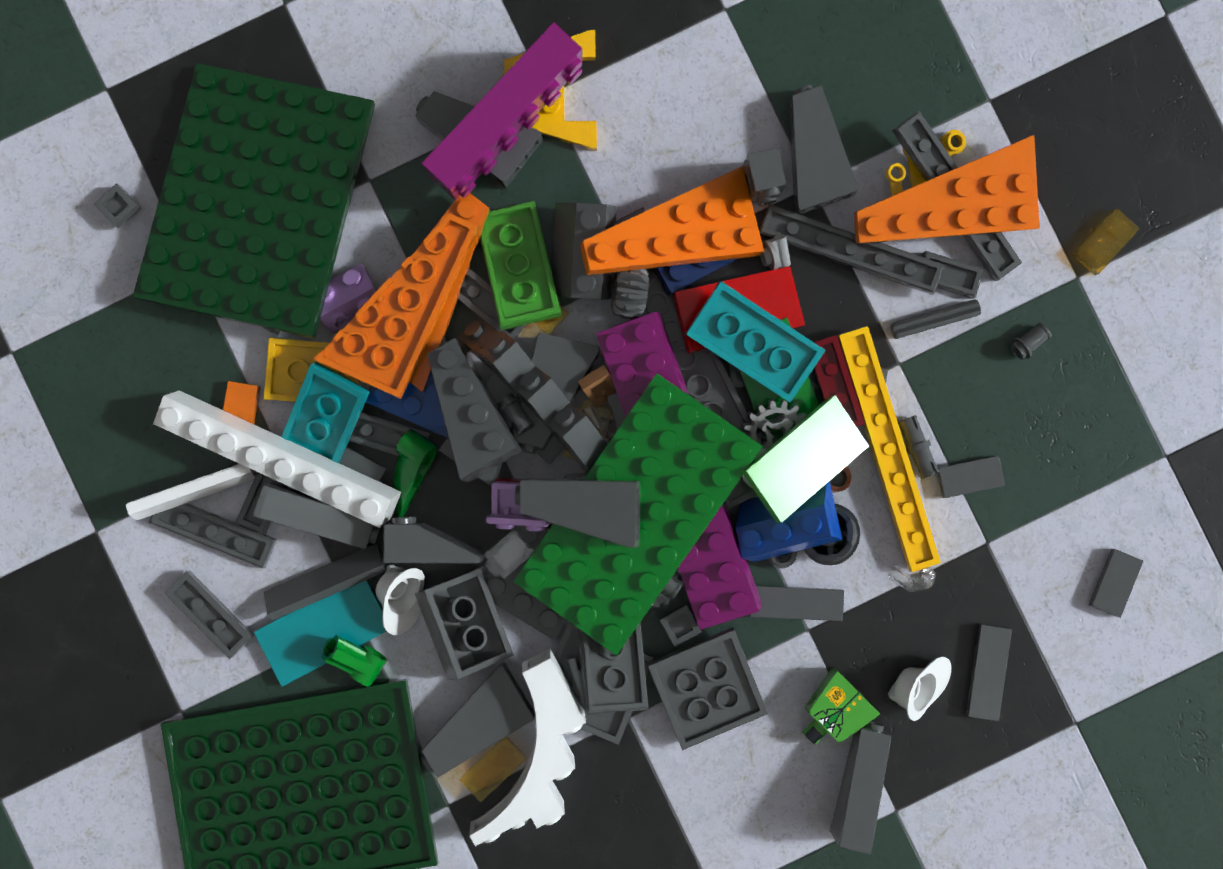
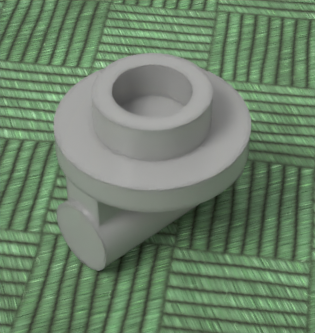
[760,234,791,270]

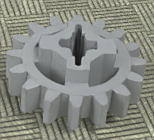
[743,399,806,450]

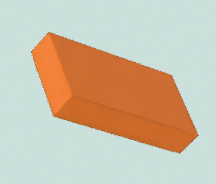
[223,381,261,424]

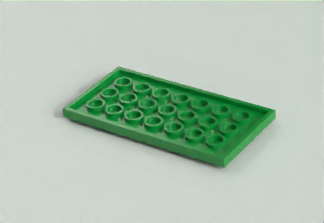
[514,373,763,656]

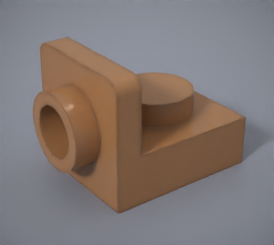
[578,365,617,408]

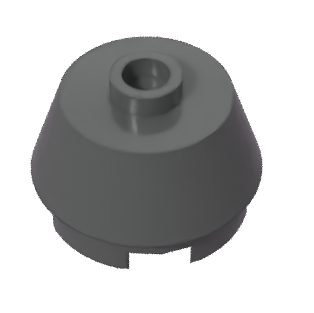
[804,504,860,566]

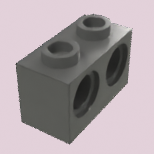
[743,148,787,206]

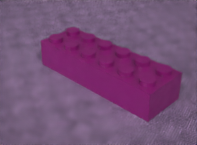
[422,22,583,201]

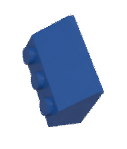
[736,481,843,562]

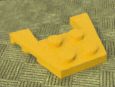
[504,30,597,151]

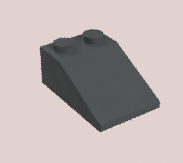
[384,517,485,563]

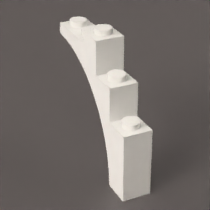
[469,648,586,846]

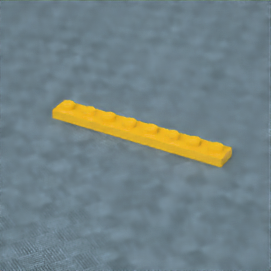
[837,326,941,572]

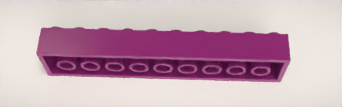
[596,312,762,630]

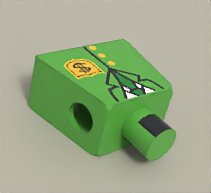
[802,667,880,745]

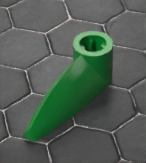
[393,429,438,518]

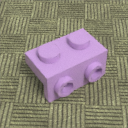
[320,263,377,333]
[486,481,552,531]

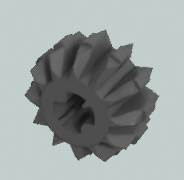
[611,269,649,319]

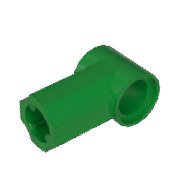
[321,635,388,687]

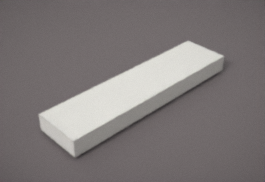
[126,464,256,521]

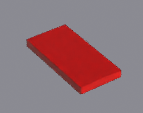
[673,266,805,354]

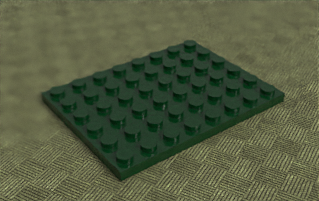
[133,63,375,339]
[161,679,439,869]

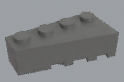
[427,338,522,483]

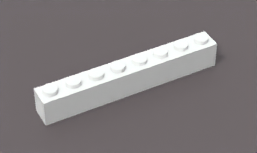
[153,390,401,528]

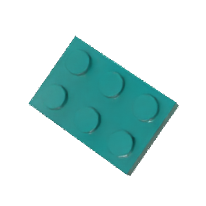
[281,362,370,463]

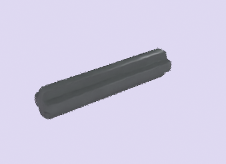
[890,299,981,339]

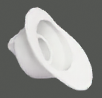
[376,564,425,635]
[888,656,951,721]

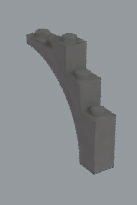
[457,317,608,473]

